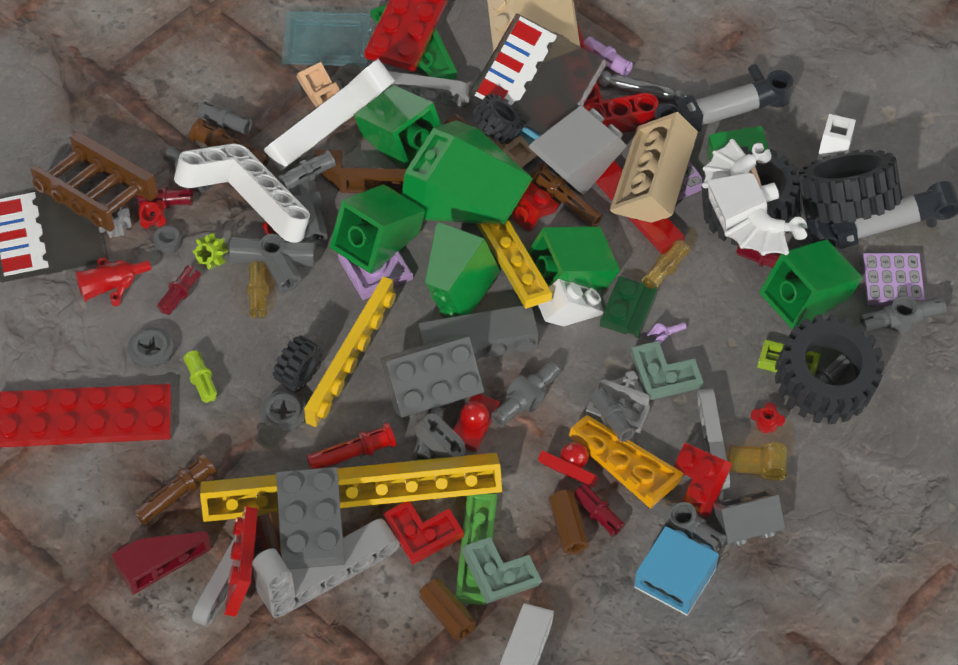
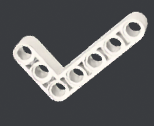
[264,59,395,171]
[174,144,310,243]
[500,603,554,665]

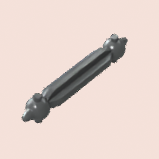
[594,71,690,102]

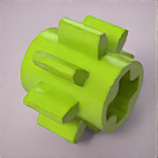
[193,233,229,270]

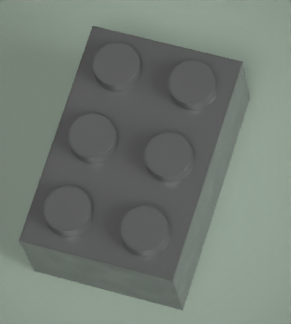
[380,333,484,418]
[276,467,345,570]

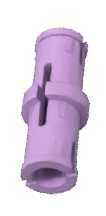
[584,36,633,76]

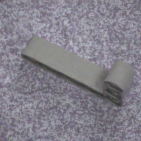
[252,519,400,618]

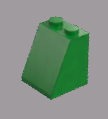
[353,85,441,169]
[329,184,426,274]
[425,222,500,318]
[528,227,620,291]
[759,239,863,330]

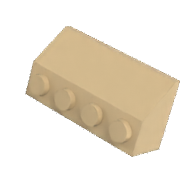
[610,112,698,223]

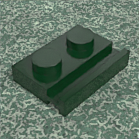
[600,276,658,339]

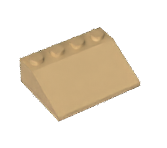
[487,0,580,67]

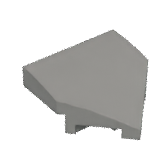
[585,371,650,435]

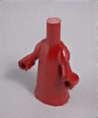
[75,258,152,307]

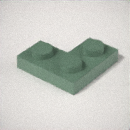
[631,341,704,400]
[461,537,542,604]

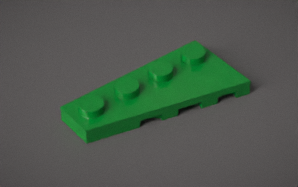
[370,5,457,80]

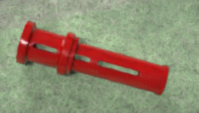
[306,422,397,469]

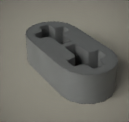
[415,413,465,458]

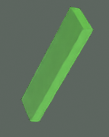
[455,493,497,605]

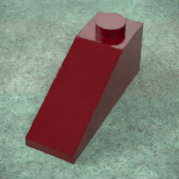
[111,531,211,595]

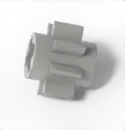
[99,205,132,238]

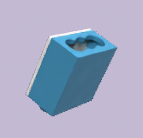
[634,526,719,616]

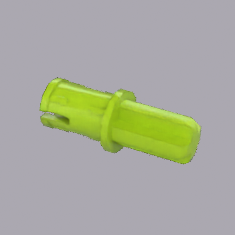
[183,350,217,403]

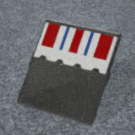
[469,13,607,135]
[0,181,108,283]

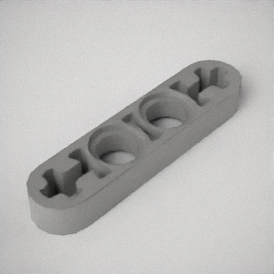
[381,71,471,106]
[697,388,730,491]
[192,533,258,627]

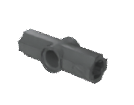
[291,166,328,246]

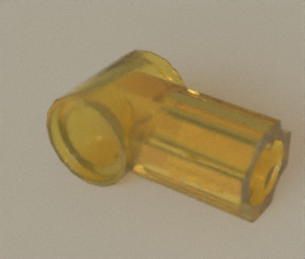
[729,442,788,481]

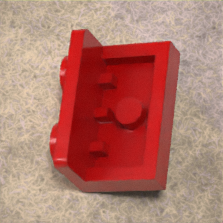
[510,182,559,232]

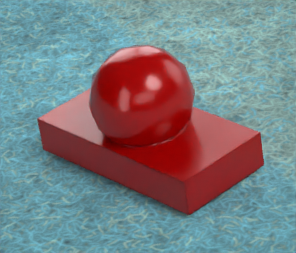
[454,394,500,453]
[537,441,599,488]

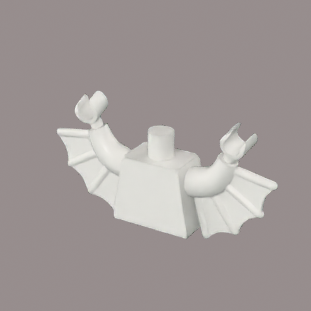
[702,139,808,256]

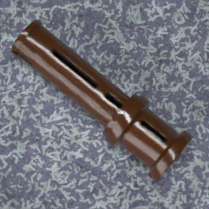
[189,118,269,167]
[530,162,603,227]
[133,453,217,525]

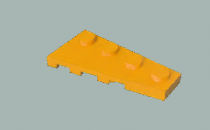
[569,415,684,509]

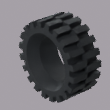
[701,146,800,246]
[799,150,902,223]
[775,314,884,424]

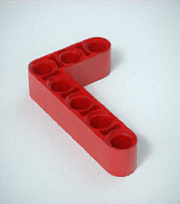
[558,25,658,133]

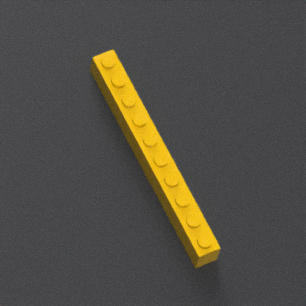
[200,453,502,522]

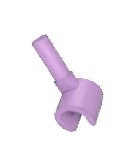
[647,322,686,344]

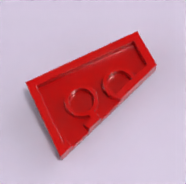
[224,506,258,617]

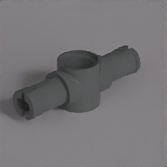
[859,296,947,332]
[491,361,560,428]
[645,497,726,552]

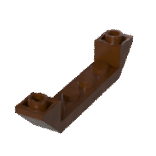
[314,149,407,194]

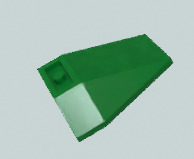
[402,120,533,225]

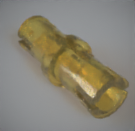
[642,240,690,289]
[247,262,269,319]

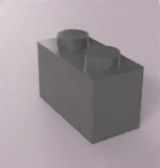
[713,489,785,545]

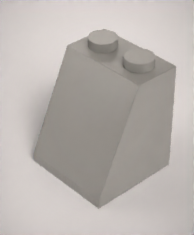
[529,105,627,195]

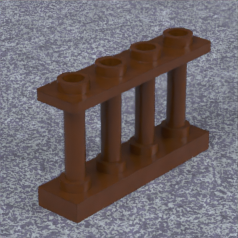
[30,131,159,232]

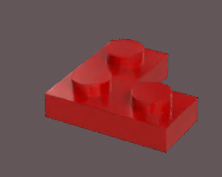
[674,442,732,518]
[383,501,465,565]

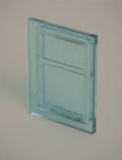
[282,11,371,67]

